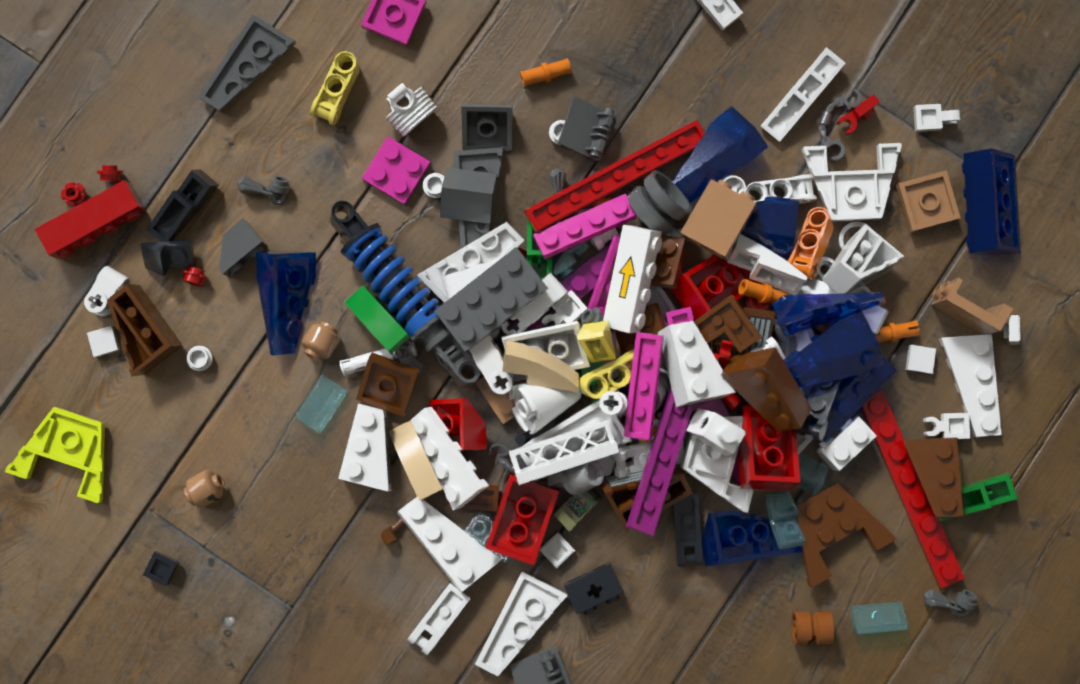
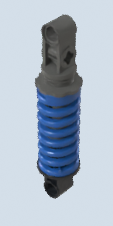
[330,201,480,388]

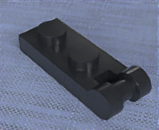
[795,369,845,440]
[672,494,703,567]

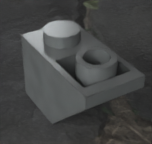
[219,219,267,277]

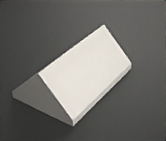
[502,321,590,382]

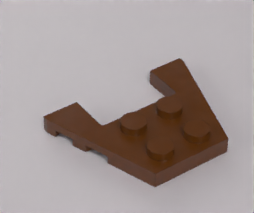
[792,483,896,588]

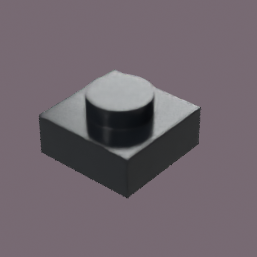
[143,551,179,586]

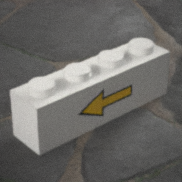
[603,225,662,333]

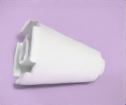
[509,383,581,434]

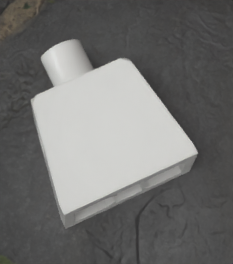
[686,408,746,456]

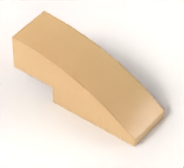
[502,340,579,392]
[388,420,443,501]

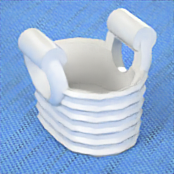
[386,83,438,137]

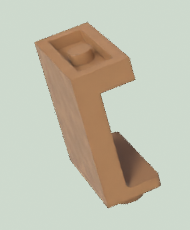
[680,179,758,261]
[931,278,1013,335]

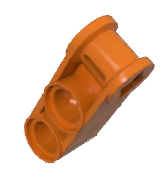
[788,207,834,281]

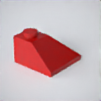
[429,398,487,450]

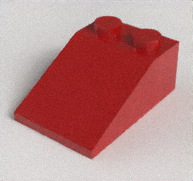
[670,255,762,321]
[738,405,801,491]
[485,472,560,565]

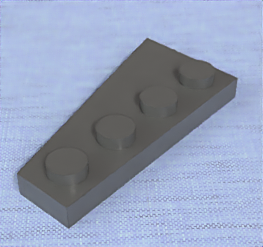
[198,15,296,113]
[454,147,504,248]

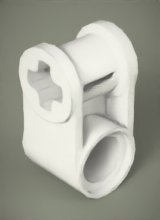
[84,266,131,317]

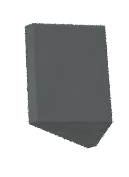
[461,104,513,151]
[440,168,497,224]

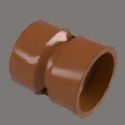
[791,611,834,645]

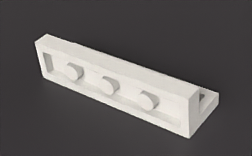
[509,419,619,485]

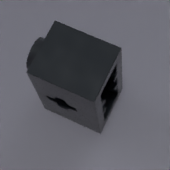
[563,562,624,615]

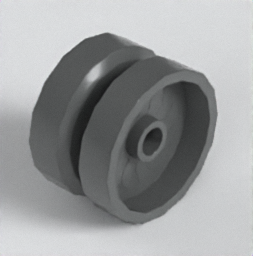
[628,170,692,236]

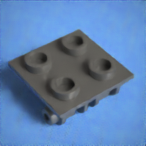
[558,96,616,162]
[509,646,571,684]

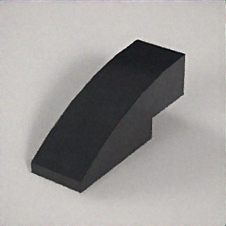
[146,169,219,242]

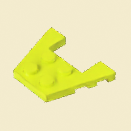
[5,407,105,504]

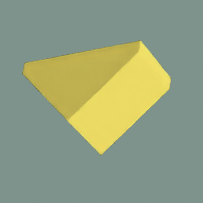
[578,320,616,363]

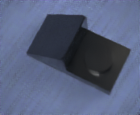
[141,240,196,276]

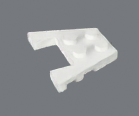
[802,143,902,222]
[680,416,754,513]

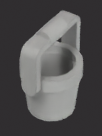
[547,460,604,495]

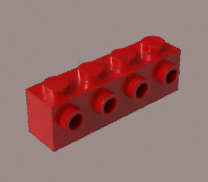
[34,180,146,259]

